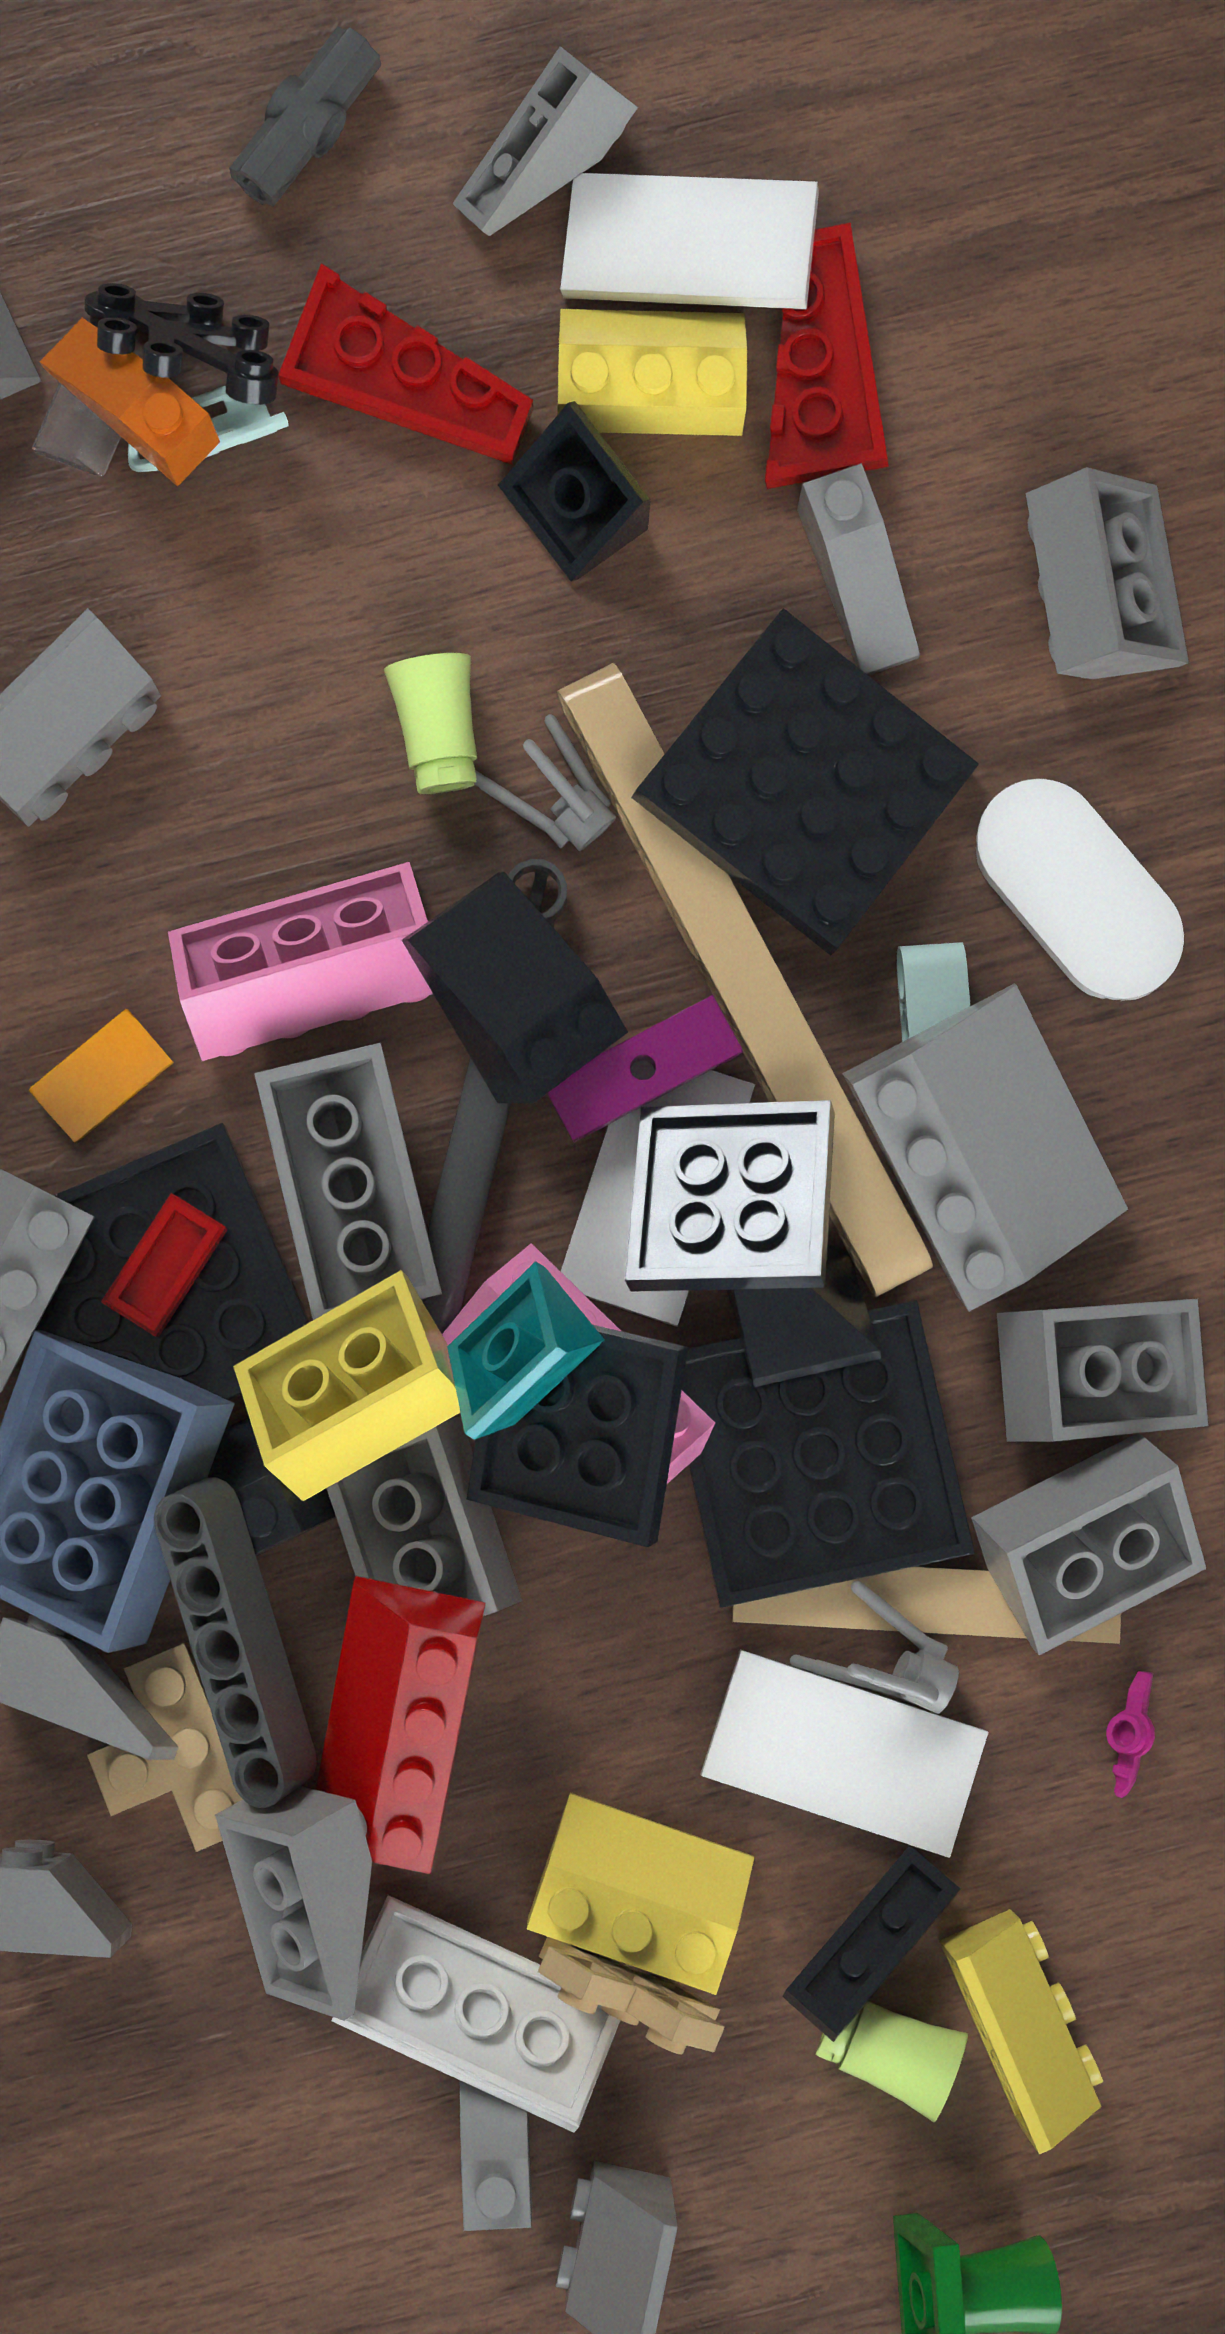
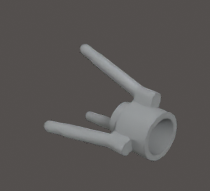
[474,714,616,851]
[790,1580,959,1714]

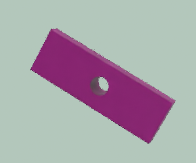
[547,995,743,1143]

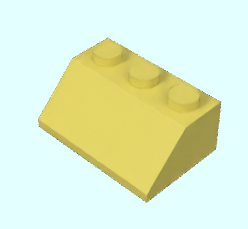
[558,309,747,436]
[233,1270,460,1501]
[527,1793,755,1995]
[939,1909,1103,2155]

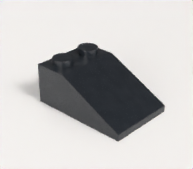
[402,872,628,1103]

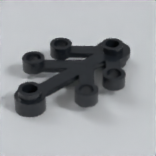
[84,283,279,405]

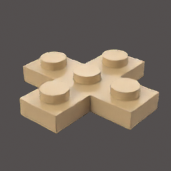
[87,1642,257,1852]
[538,1937,725,2055]

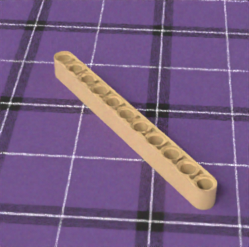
[557,663,933,1297]

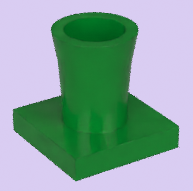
[893,2213,1062,2334]

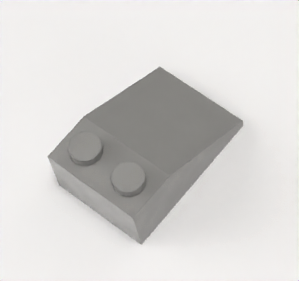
[997,1299,1208,1442]
[215,1786,372,2021]
[555,2161,678,2334]

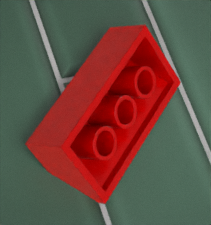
[316,1576,486,1874]

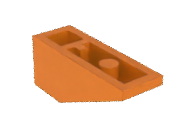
[40,317,220,487]

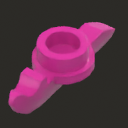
[1106,1671,1155,1798]

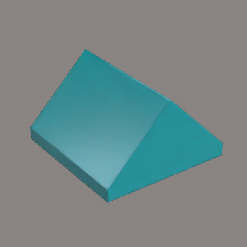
[447,1261,605,1440]

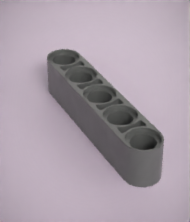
[154,1477,317,1808]

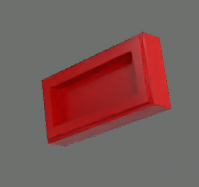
[101,1193,228,1338]

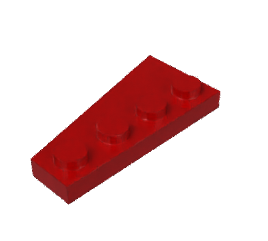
[765,222,889,489]
[278,263,533,465]

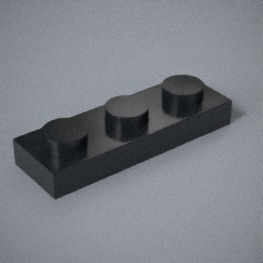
[782,1846,960,2042]

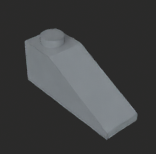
[452,46,638,236]
[797,463,920,676]
[0,1614,178,1760]
[459,2080,532,2231]

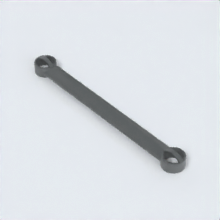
[423,859,567,1334]

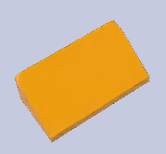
[29,1009,174,1144]

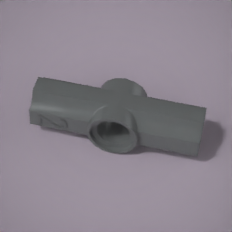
[229,27,381,207]

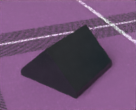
[498,401,650,582]

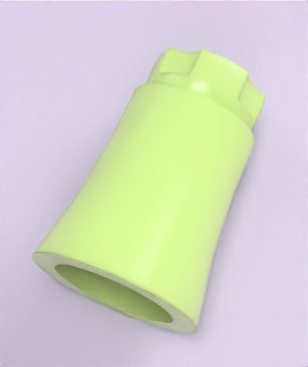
[384,653,477,794]
[815,2001,968,2122]

